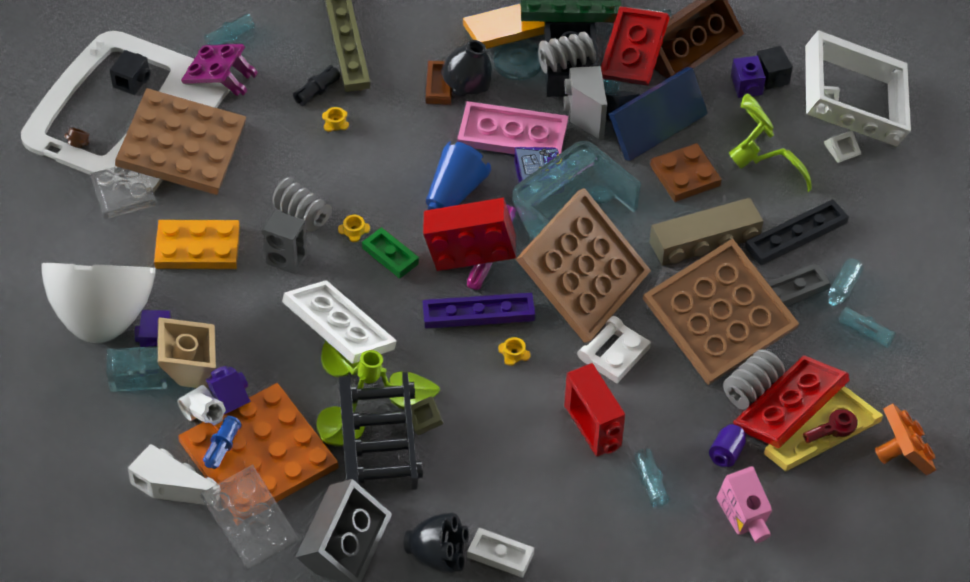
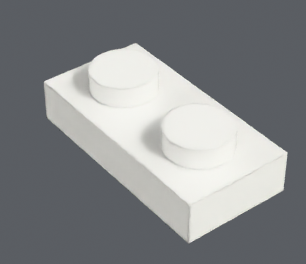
[467,528,534,578]

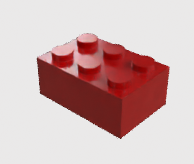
[423,197,516,271]

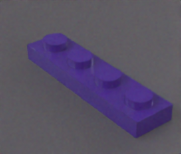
[422,292,535,329]

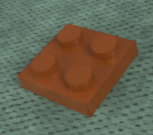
[650,143,722,202]

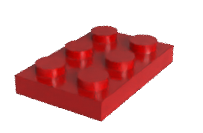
[601,6,670,86]

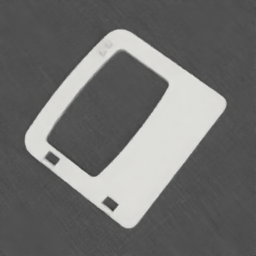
[21,31,230,195]

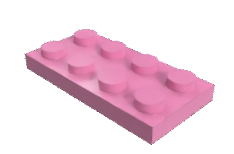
[457,101,568,159]

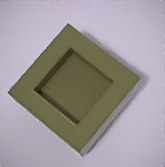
[411,396,444,436]

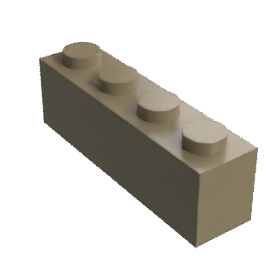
[649,198,763,266]

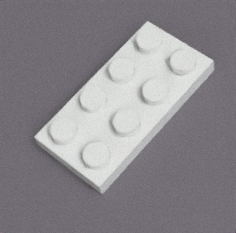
[282,280,397,364]

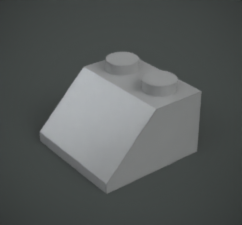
[563,66,607,140]

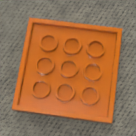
[178,382,339,524]

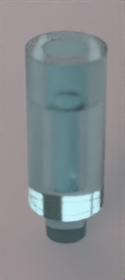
[828,258,863,307]

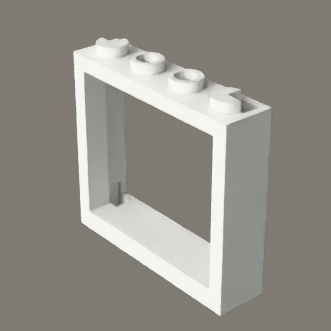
[805,30,911,146]

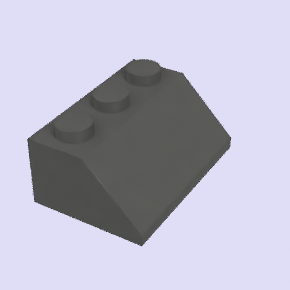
[295,479,392,582]

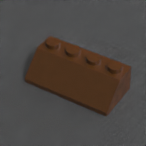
[654,0,744,79]

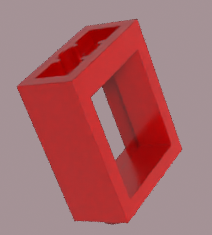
[564,363,626,457]

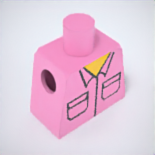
[716,466,772,543]

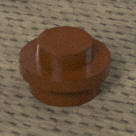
[64,127,90,148]

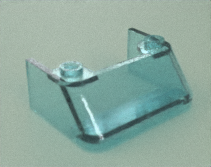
[512,141,641,241]

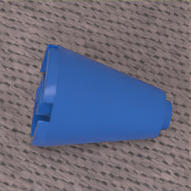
[426,141,492,210]

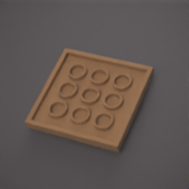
[115,88,246,195]
[516,188,651,343]
[643,238,799,385]

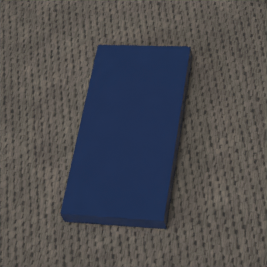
[609,67,708,161]

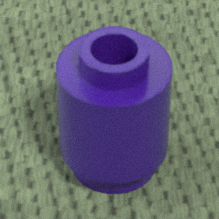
[709,424,746,467]

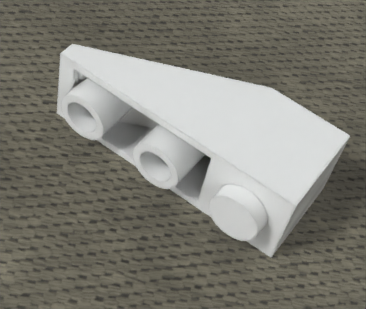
[128,444,221,507]

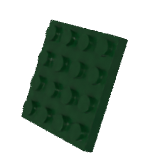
[520,0,621,23]

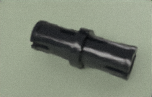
[293,65,341,106]

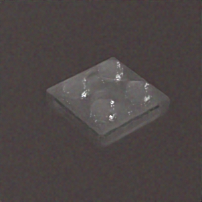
[90,166,156,219]

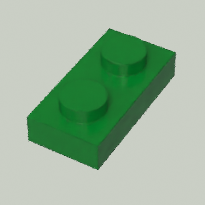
[362,227,419,279]

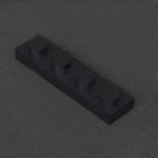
[745,199,849,266]

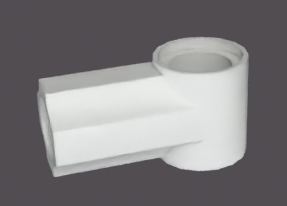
[177,385,226,425]

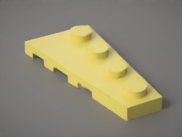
[764,386,883,472]

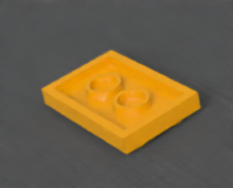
[154,220,240,269]

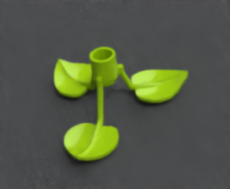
[729,93,812,192]
[316,340,440,446]

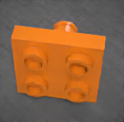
[875,403,936,476]

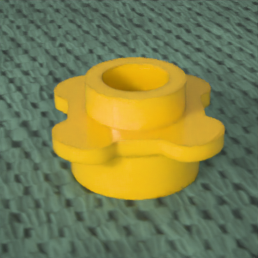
[322,107,349,132]
[338,215,370,242]
[498,337,530,366]

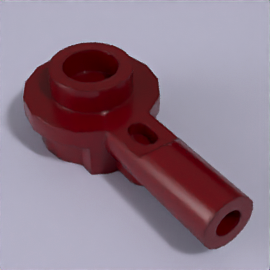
[803,409,858,443]

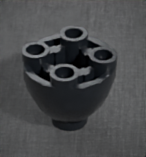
[441,40,492,96]
[403,512,469,573]

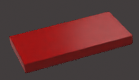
[733,355,850,448]

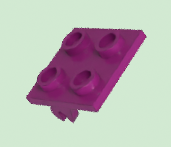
[181,44,258,96]

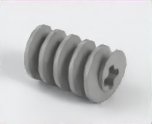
[538,32,596,73]
[272,177,332,232]
[723,349,785,409]

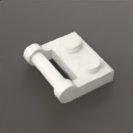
[577,316,651,384]

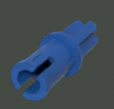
[203,416,242,469]

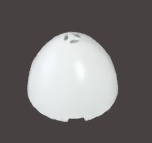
[42,263,156,343]

